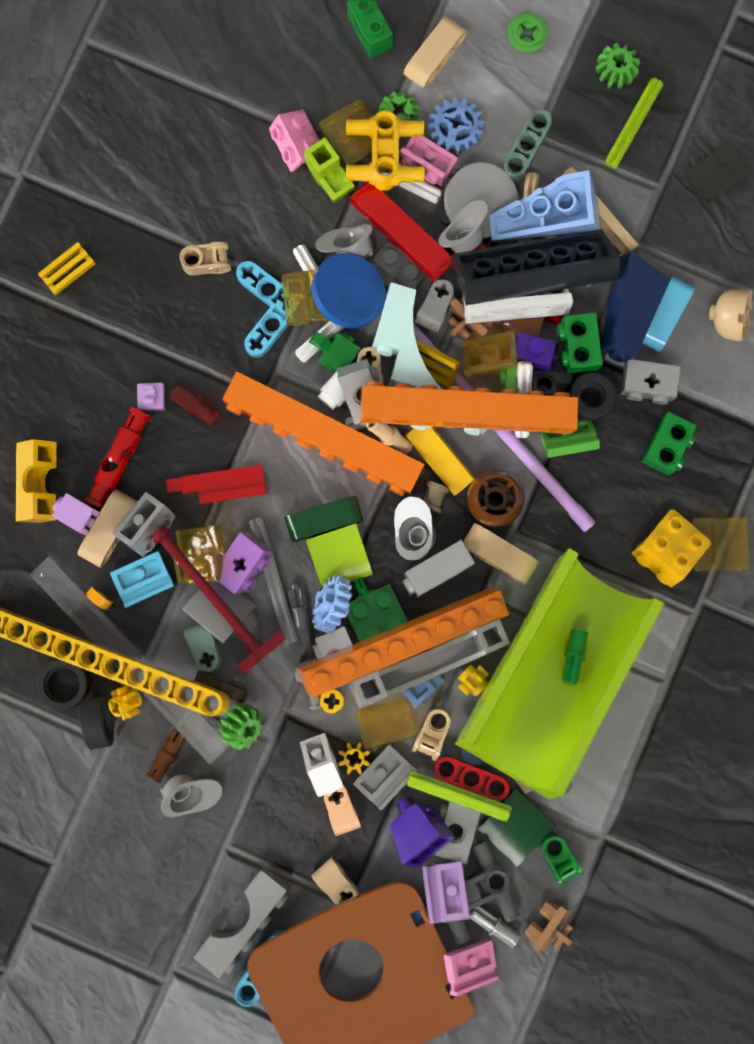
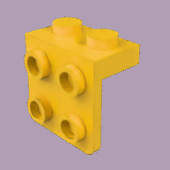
[631,510,711,587]

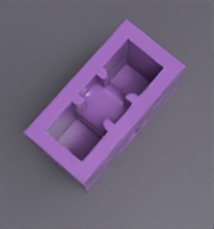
[211,532,273,594]

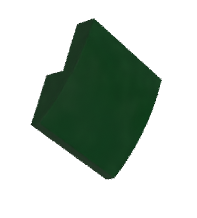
[477,787,556,866]

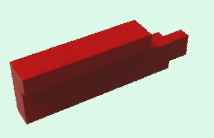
[166,465,267,505]

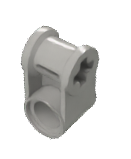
[414,279,454,333]

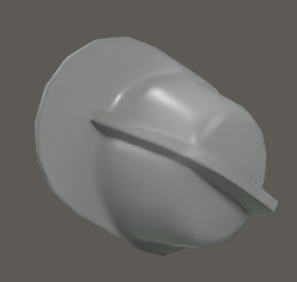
[438,200,489,253]
[315,224,373,259]
[394,497,436,561]
[160,774,222,818]

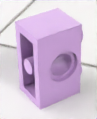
[52,493,100,535]

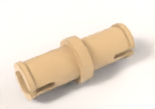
[366,423,412,455]

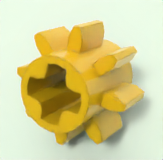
[457,664,489,697]
[108,685,142,720]
[338,742,370,775]

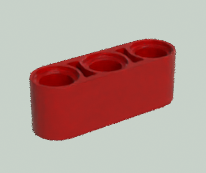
[433,755,509,801]

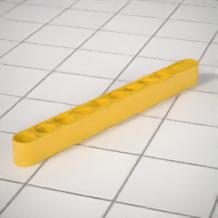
[0,608,230,716]

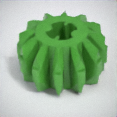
[596,42,640,89]
[218,702,265,750]

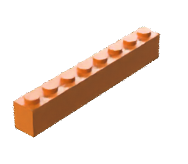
[222,371,424,496]
[360,382,578,434]
[297,588,509,698]

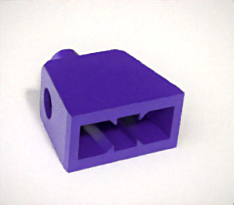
[503,333,557,372]
[391,797,455,867]

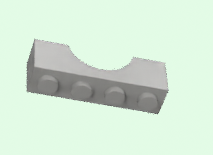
[193,866,288,979]

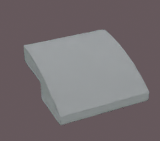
[183,577,257,644]

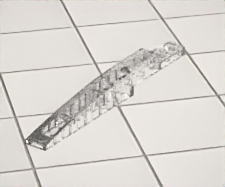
[30,556,231,764]

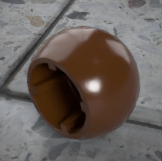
[467,470,525,527]

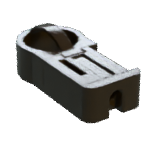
[194,671,249,704]

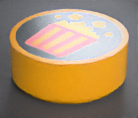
[86,586,113,610]

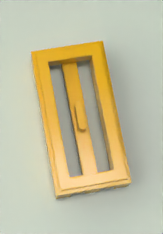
[38,242,96,296]
[416,339,460,387]

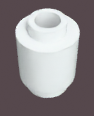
[317,371,346,410]

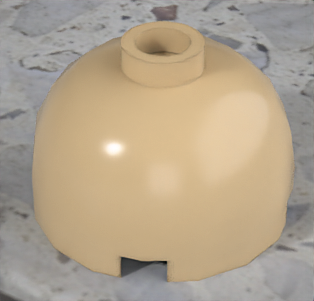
[709,289,753,342]

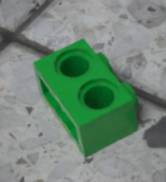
[557,313,603,373]
[641,412,697,476]

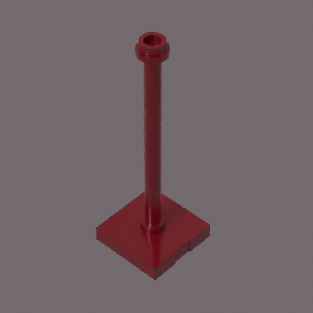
[151,525,286,675]

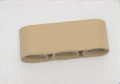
[403,15,467,89]
[77,489,138,568]
[463,523,539,585]

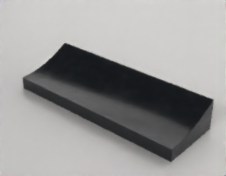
[452,229,620,306]

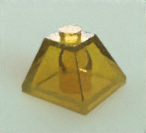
[463,330,518,380]

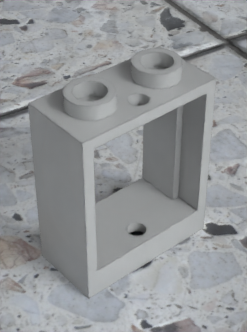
[403,540,475,598]

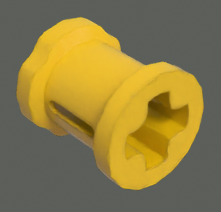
[320,689,344,713]

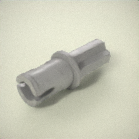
[469,906,521,948]

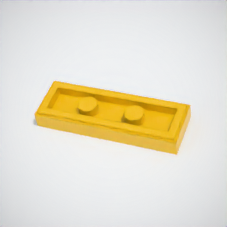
[406,426,475,496]

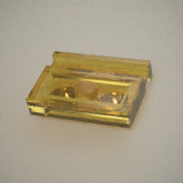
[355,698,417,750]

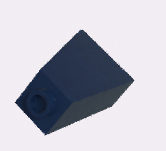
[601,251,671,363]

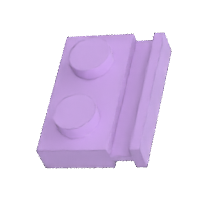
[422,861,470,924]

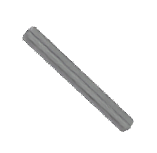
[249,518,298,644]

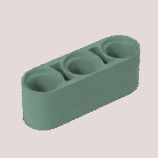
[503,109,552,184]

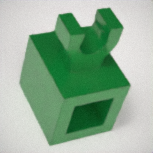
[309,332,360,373]

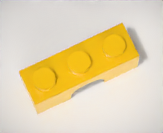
[16,439,56,523]

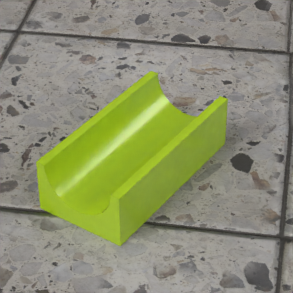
[455,548,665,799]

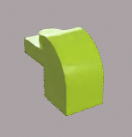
[304,137,355,203]

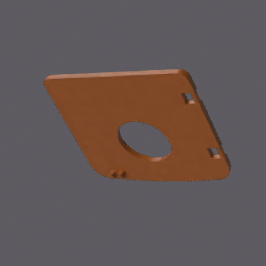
[247,881,474,1044]

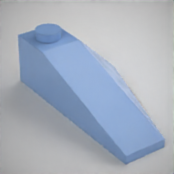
[489,170,600,242]

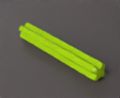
[605,77,663,169]
[407,771,511,821]

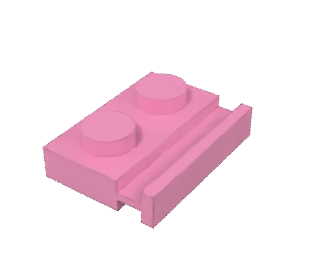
[444,939,499,996]

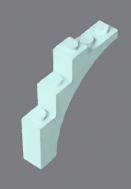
[372,282,487,436]

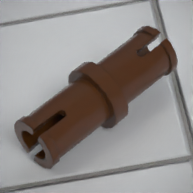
[146,728,188,783]

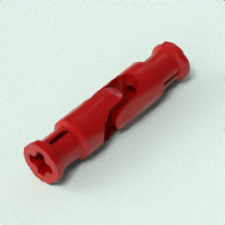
[83,407,152,509]

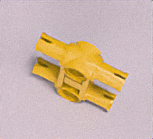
[346,111,425,191]

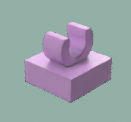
[137,383,165,411]

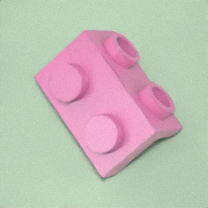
[269,110,319,172]
[399,136,459,187]

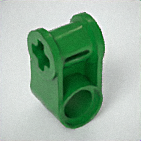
[539,832,584,887]

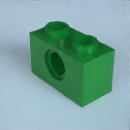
[347,0,393,59]

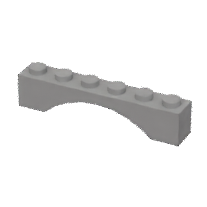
[349,619,510,710]

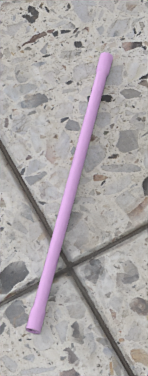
[386,292,596,532]

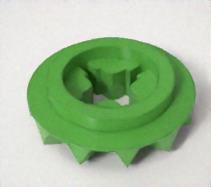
[507,13,548,55]
[379,91,419,129]

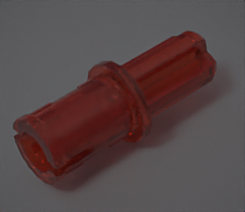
[170,386,221,427]

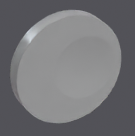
[444,162,518,239]

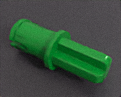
[562,629,588,685]

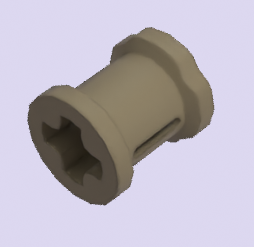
[424,481,449,514]

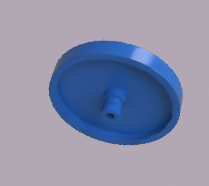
[312,253,386,329]

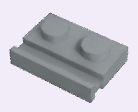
[353,744,417,810]

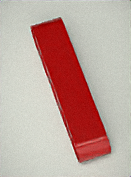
[349,181,452,281]

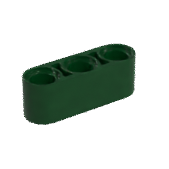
[284,496,364,543]

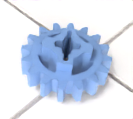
[312,575,352,634]

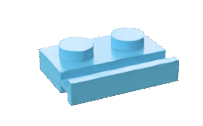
[110,551,175,608]

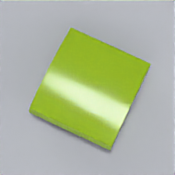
[306,523,373,589]

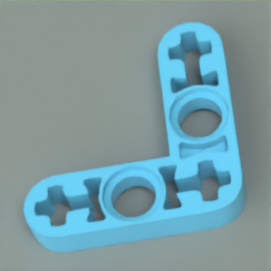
[236,261,300,358]

